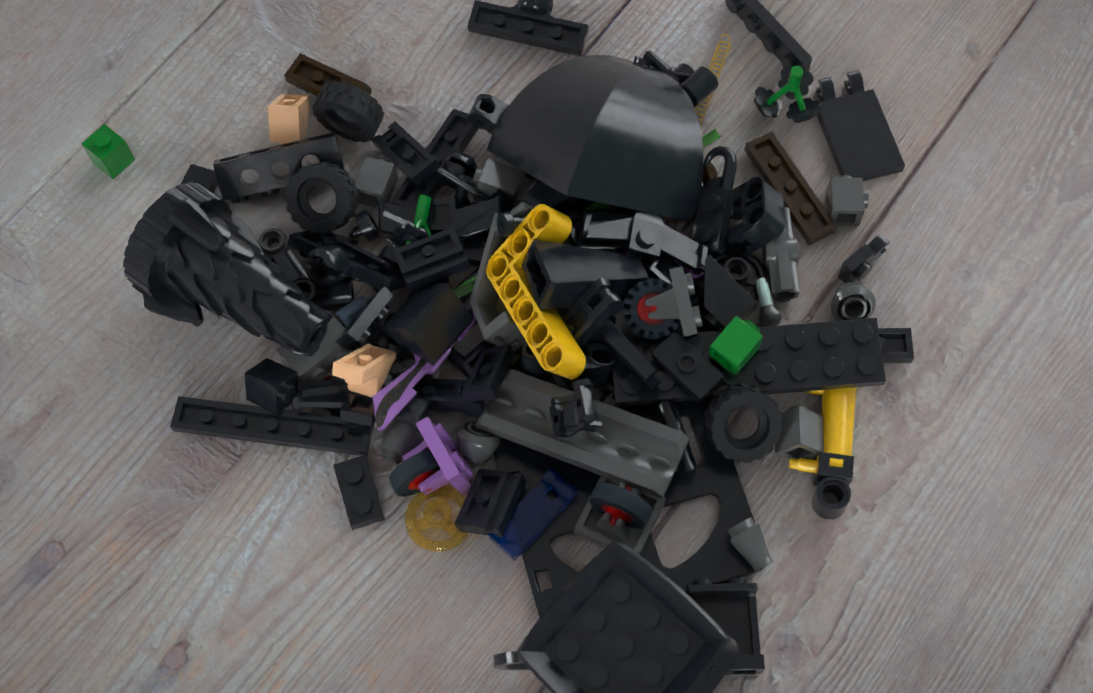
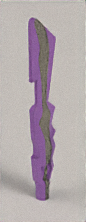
[373,304,476,431]

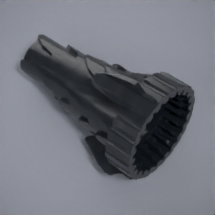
[123,182,333,356]

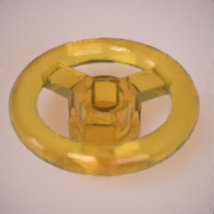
[405,486,469,552]

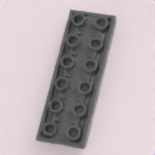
[475,369,689,499]

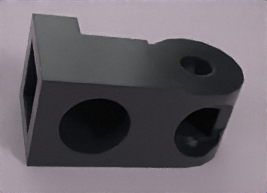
[467,94,509,135]

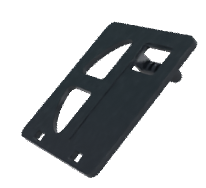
[493,399,764,618]

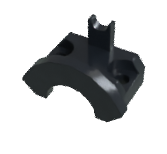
[549,378,603,437]

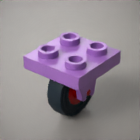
[389,417,474,497]

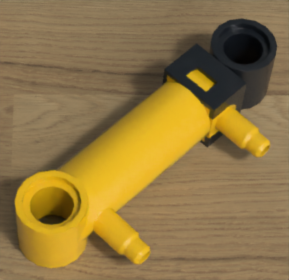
[789,387,857,520]

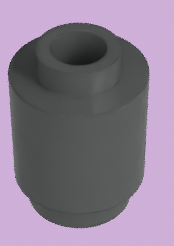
[379,421,424,466]

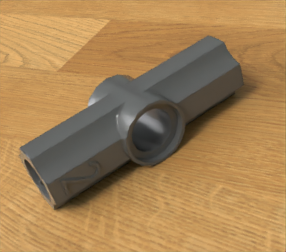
[762,207,800,302]

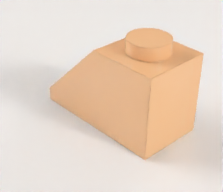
[268,94,311,145]

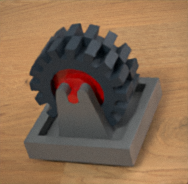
[623,266,703,340]

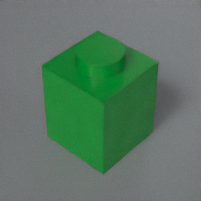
[81,124,135,179]
[709,316,763,376]

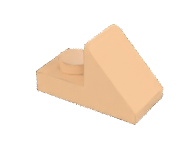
[332,344,396,398]

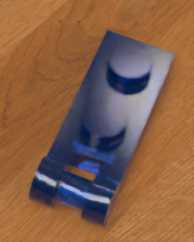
[489,467,579,561]

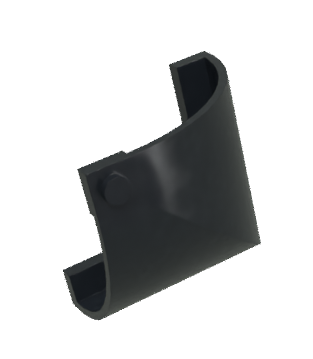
[486,55,704,222]

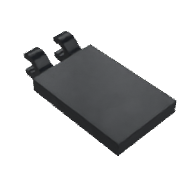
[816,70,905,181]

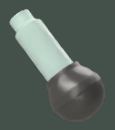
[756,278,782,326]

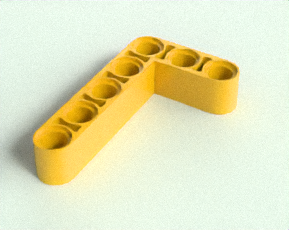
[486,204,586,380]

